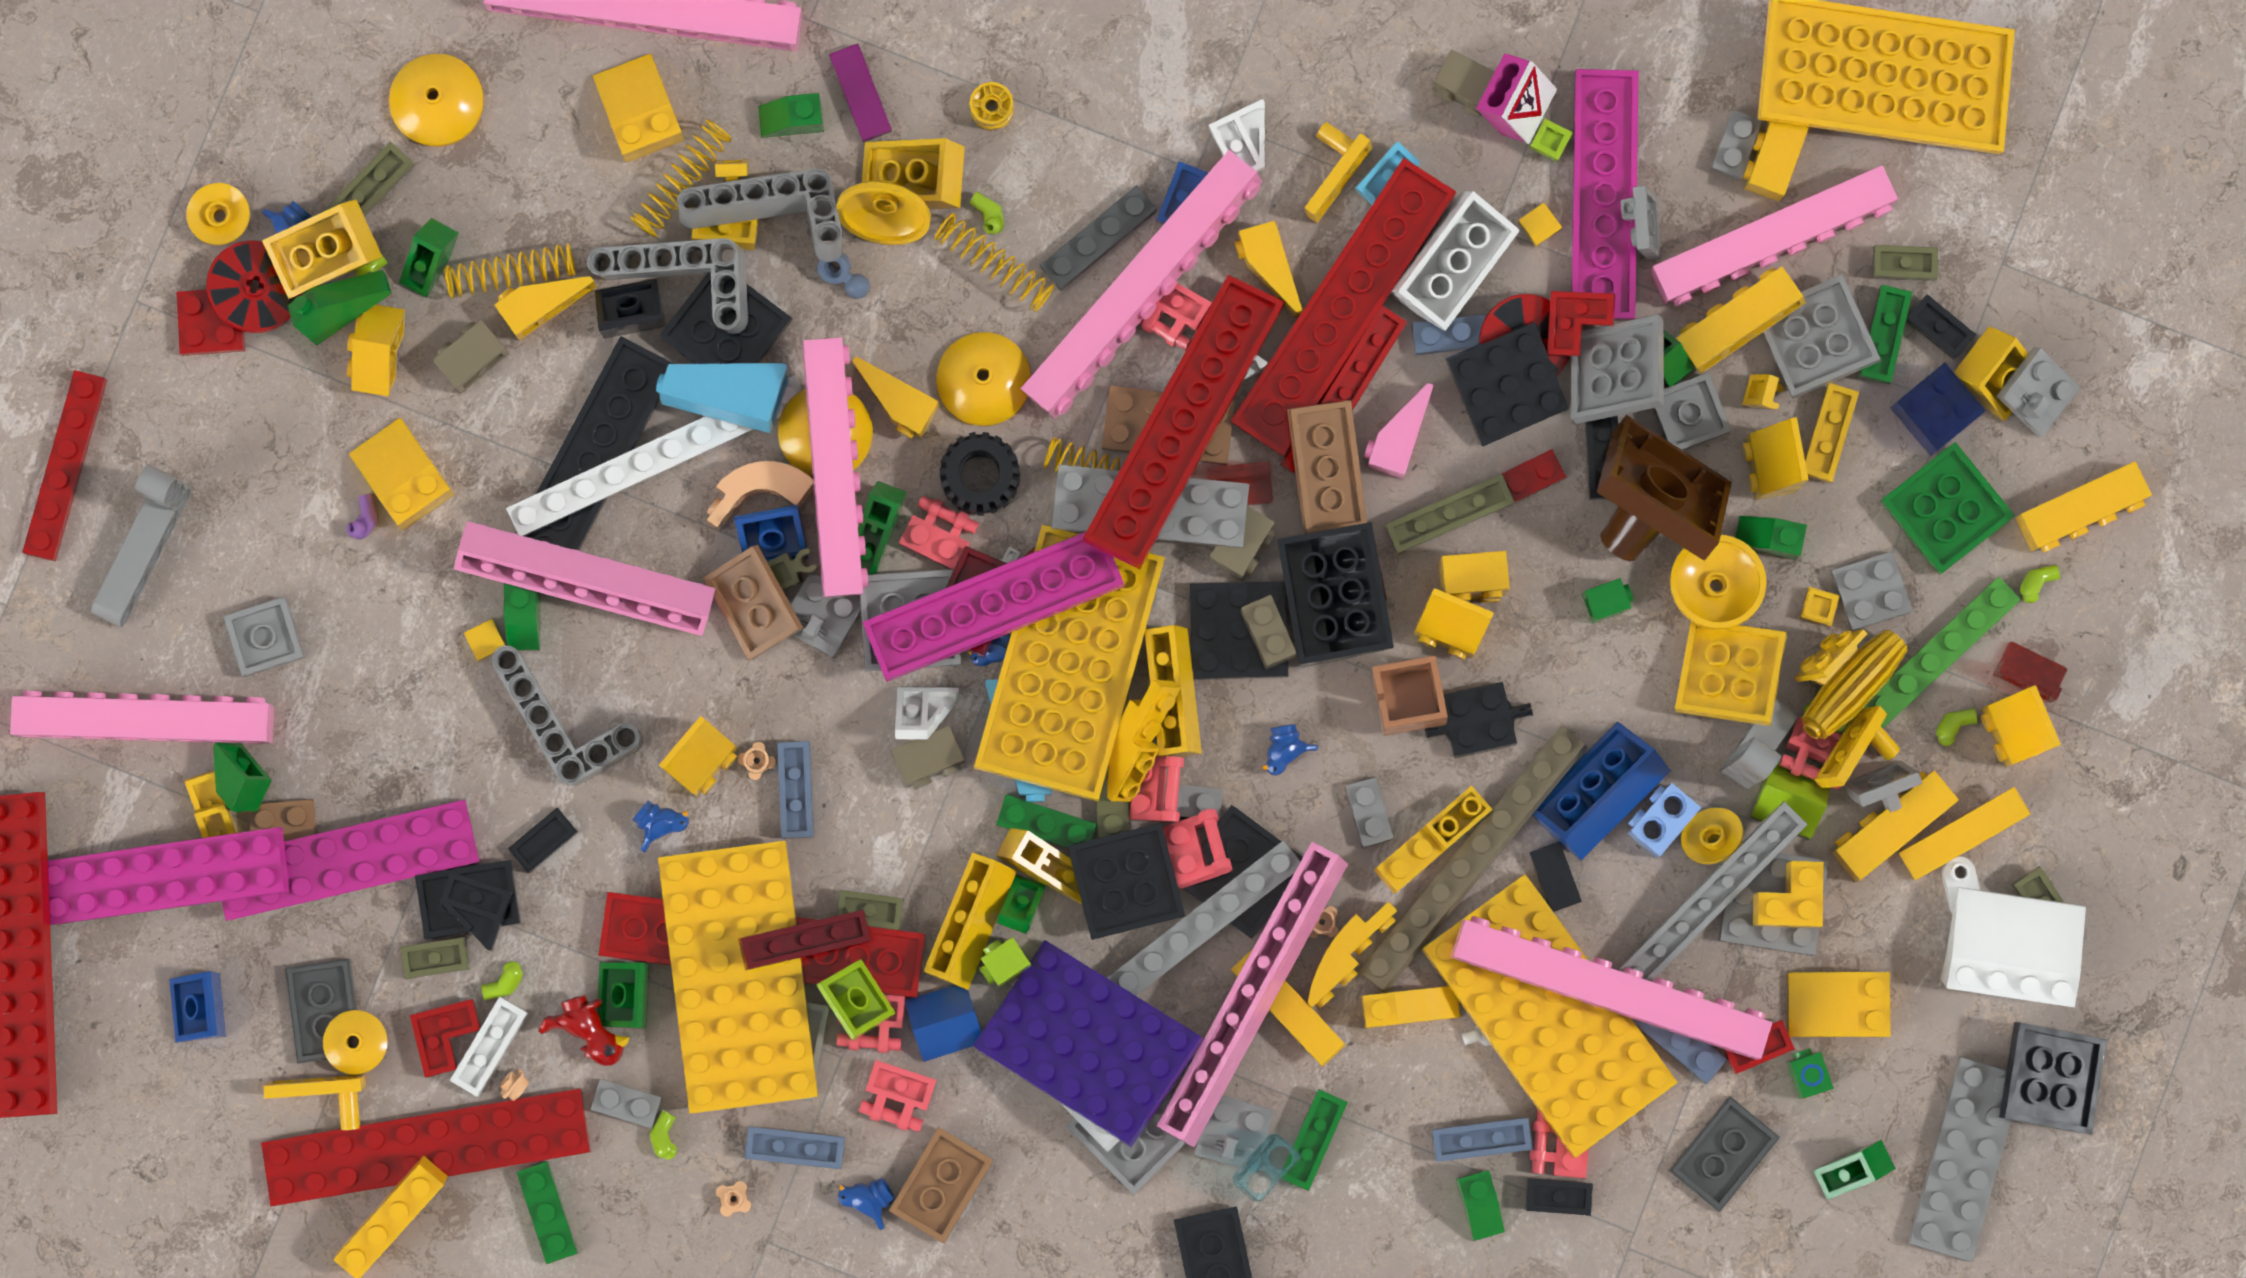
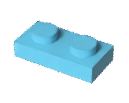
[1354,141,1421,205]

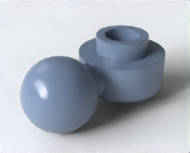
[817,253,870,299]

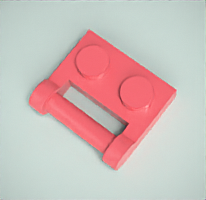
[1129,756,1184,822]
[1163,809,1232,889]

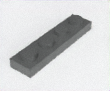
[1040,185,1157,291]

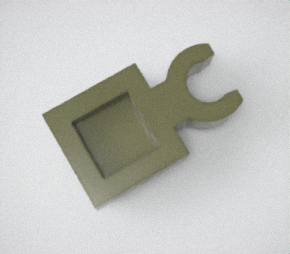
[767,548,820,591]

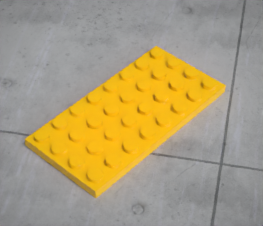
[1758,0,2015,154]
[974,524,1165,802]
[658,840,819,1114]
[1421,874,1678,1158]

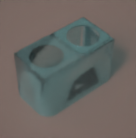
[1233,1134,1302,1204]

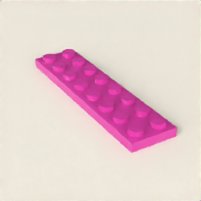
[1571,69,1639,321]
[862,532,1125,682]
[222,799,480,921]
[48,827,289,926]

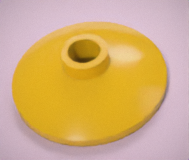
[186,183,250,246]
[1681,808,1744,864]
[323,1010,388,1075]

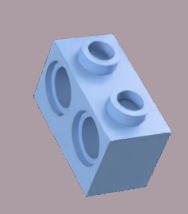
[1627,783,1701,858]

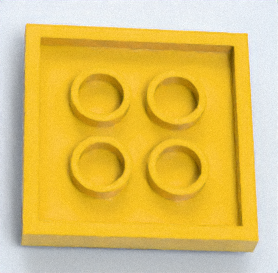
[1675,621,1787,726]

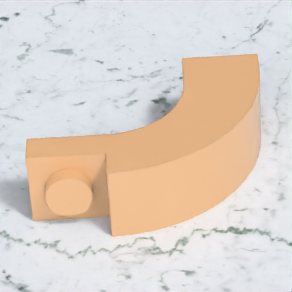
[707,461,814,531]

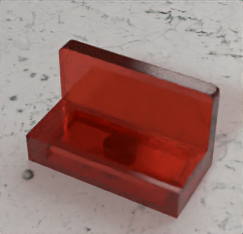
[1206,461,1273,506]
[1993,642,2067,703]

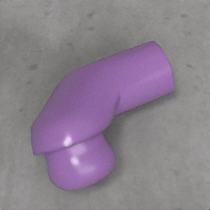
[347,494,378,540]

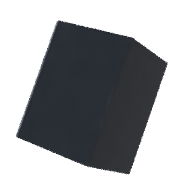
[595,279,666,339]

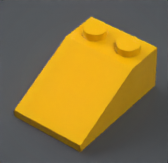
[592,53,685,163]
[862,138,965,210]
[262,199,383,299]
[349,417,455,531]
[1742,417,1809,500]
[1413,588,1494,660]
[1981,685,2061,767]
[659,716,738,797]
[1787,972,1891,1038]

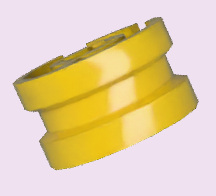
[969,82,1014,131]

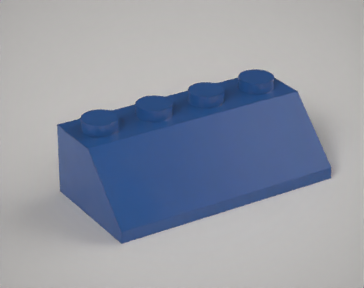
[1532,721,1671,860]

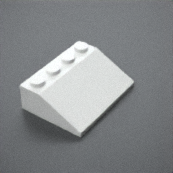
[1941,887,2086,1008]

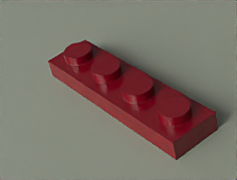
[738,909,871,971]

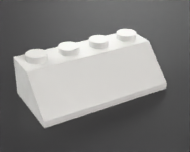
[1390,191,1520,331]

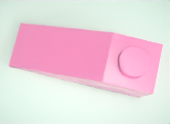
[1364,383,1434,479]

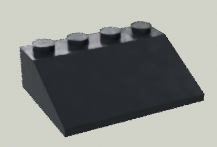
[1277,522,1394,668]

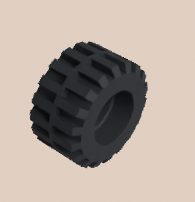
[940,432,1020,516]

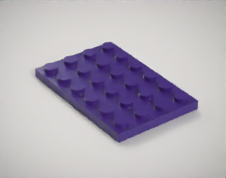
[973,940,1203,1148]

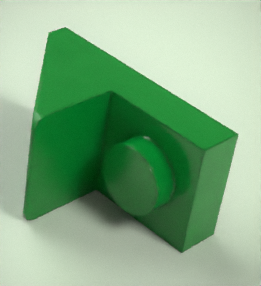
[996,874,1046,934]

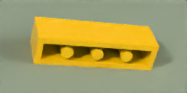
[1742,120,1809,202]
[1676,266,1806,375]
[2015,461,2152,553]
[1145,625,1202,757]
[1831,770,1959,882]
[923,852,1017,990]
[333,1155,448,1278]

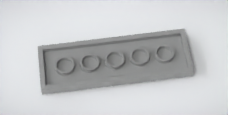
[1052,464,1249,548]
[1908,1057,2011,1262]

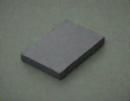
[285,959,359,1064]
[1668,1096,1780,1212]

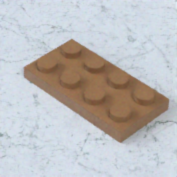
[1102,385,1236,466]
[1287,400,1367,534]

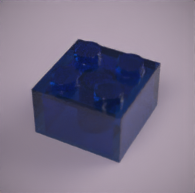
[1890,363,1986,456]

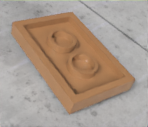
[703,545,803,660]
[249,799,317,841]
[889,1127,994,1244]

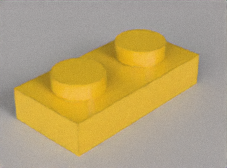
[691,219,758,250]

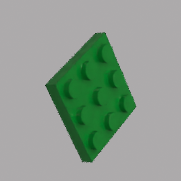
[1880,442,2015,575]

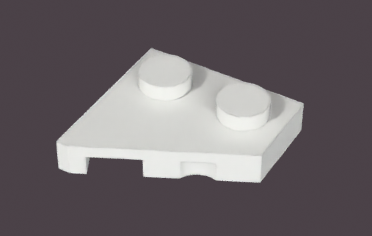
[1208,99,1265,173]
[895,687,959,740]

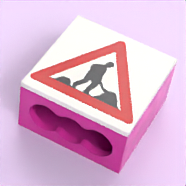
[1476,53,1557,144]

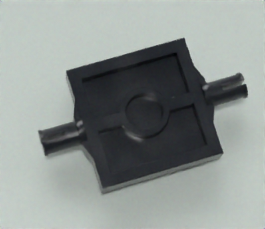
[1425,682,1533,759]

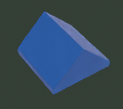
[734,505,808,562]
[169,971,226,1043]
[905,985,982,1062]

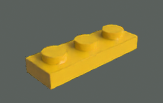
[1805,383,1859,483]

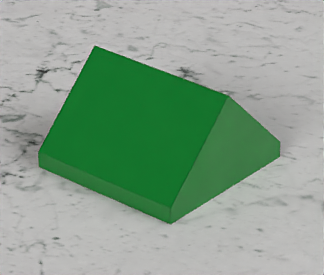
[597,962,650,1029]

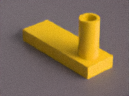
[1304,122,1373,223]
[1815,706,1900,788]
[263,1074,366,1130]

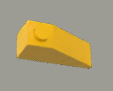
[1234,220,1302,317]
[494,276,597,341]
[852,356,940,439]
[996,828,1082,905]
[1361,986,1460,1029]

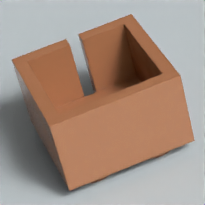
[1371,655,1448,736]

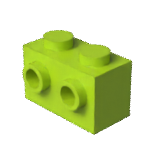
[979,937,1031,987]

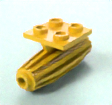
[1794,629,1908,739]

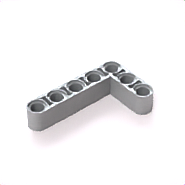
[677,169,843,262]
[587,238,748,334]
[91,465,191,627]
[492,645,643,786]
[1720,699,1799,790]

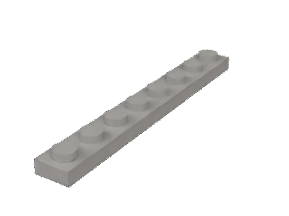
[1616,801,1808,982]
[1107,840,1301,996]

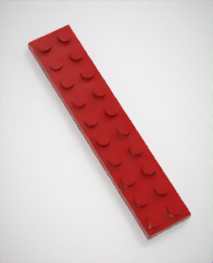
[1230,158,1456,457]
[1083,275,1284,569]
[0,792,58,1118]
[598,892,926,998]
[261,1089,591,1207]

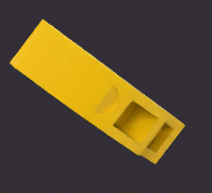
[1107,680,1181,802]
[1374,785,1493,894]
[1306,901,1397,1008]

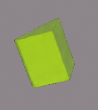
[1750,760,1831,839]
[817,959,896,1040]

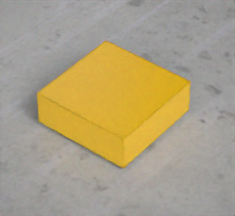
[1518,203,1562,247]
[1799,587,1840,627]
[464,619,506,662]

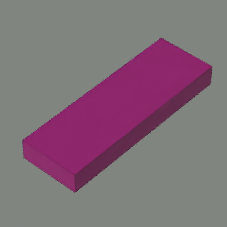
[829,43,892,143]

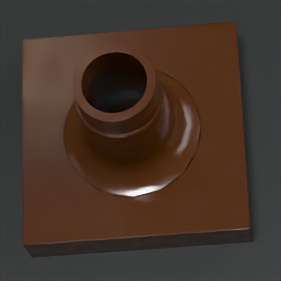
[1597,415,1732,561]

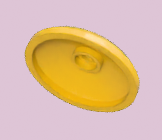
[389,53,484,147]
[836,181,931,245]
[936,332,1031,427]
[777,389,873,478]
[1670,535,1767,629]

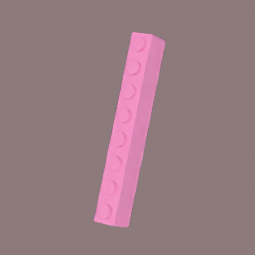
[1649,165,1898,307]
[802,338,868,598]
[454,521,716,636]
[10,691,274,744]

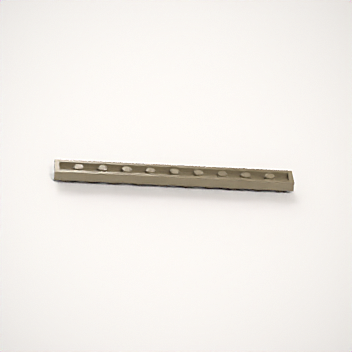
[1358,726,1587,993]

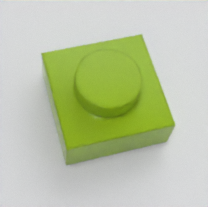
[1530,118,1573,162]

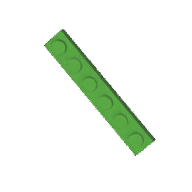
[1864,577,2021,728]

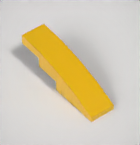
[184,770,238,838]
[1899,786,2031,881]
[1231,949,1346,1067]

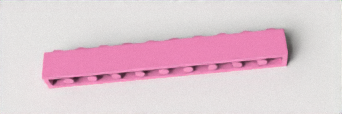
[484,0,803,52]
[1021,150,1263,419]
[1157,842,1348,1147]
[1450,916,1773,1060]

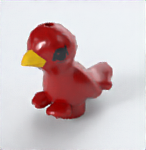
[538,995,630,1066]

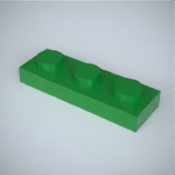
[1859,284,1913,385]
[996,794,1097,848]
[1279,1089,1348,1191]
[516,1161,578,1264]

